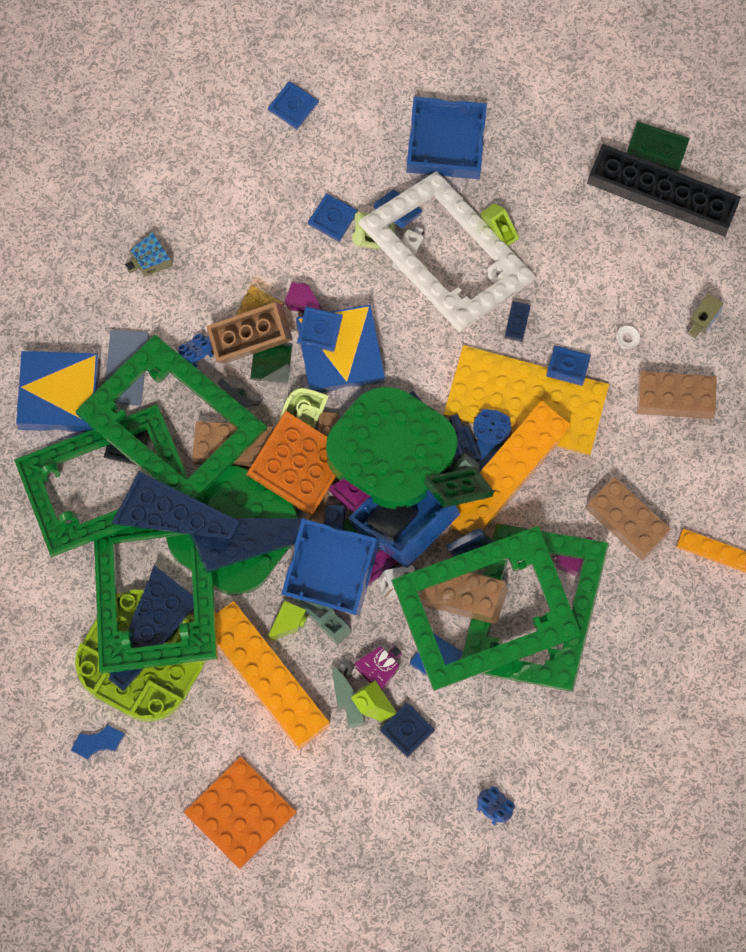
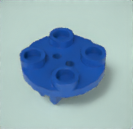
[177,333,213,368]
[473,409,511,445]
[476,786,515,825]

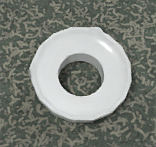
[616,326,640,349]

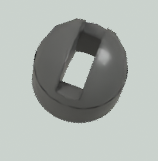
[338,659,354,676]

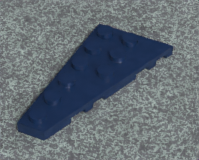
[112,471,241,540]
[191,518,307,573]
[108,565,194,692]

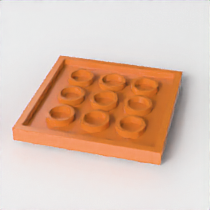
[246,411,336,516]
[184,757,297,869]

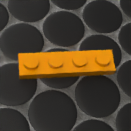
[676,529,746,573]

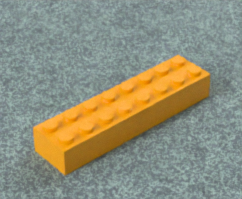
[449,401,571,537]
[215,601,330,751]

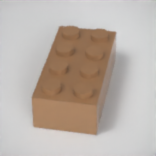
[206,302,293,364]
[637,371,717,419]
[192,421,273,468]
[586,477,671,561]
[419,563,508,625]

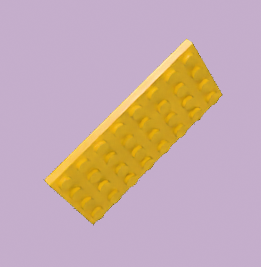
[443,345,609,456]

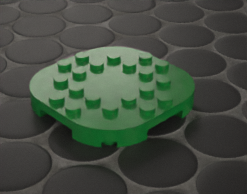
[326,387,457,509]
[166,466,297,596]

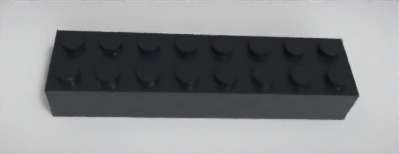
[587,144,741,237]

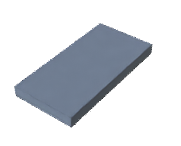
[105,330,149,406]

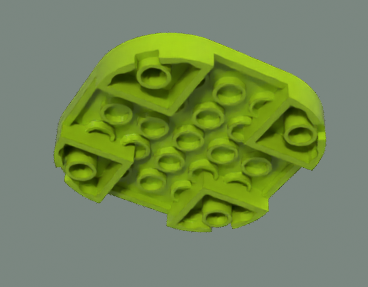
[75,589,206,722]

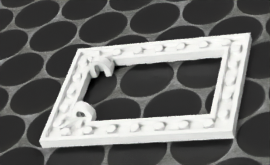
[358,171,536,332]

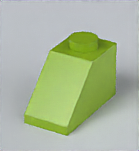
[480,203,519,246]
[268,601,308,641]
[351,680,397,722]

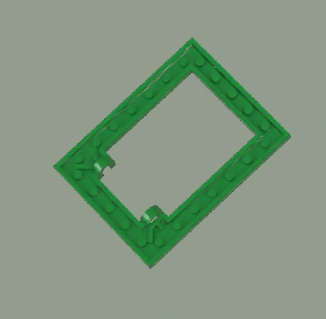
[75,335,267,500]
[14,405,188,558]
[461,523,609,692]
[391,526,582,692]
[94,527,218,674]

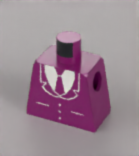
[354,646,402,691]

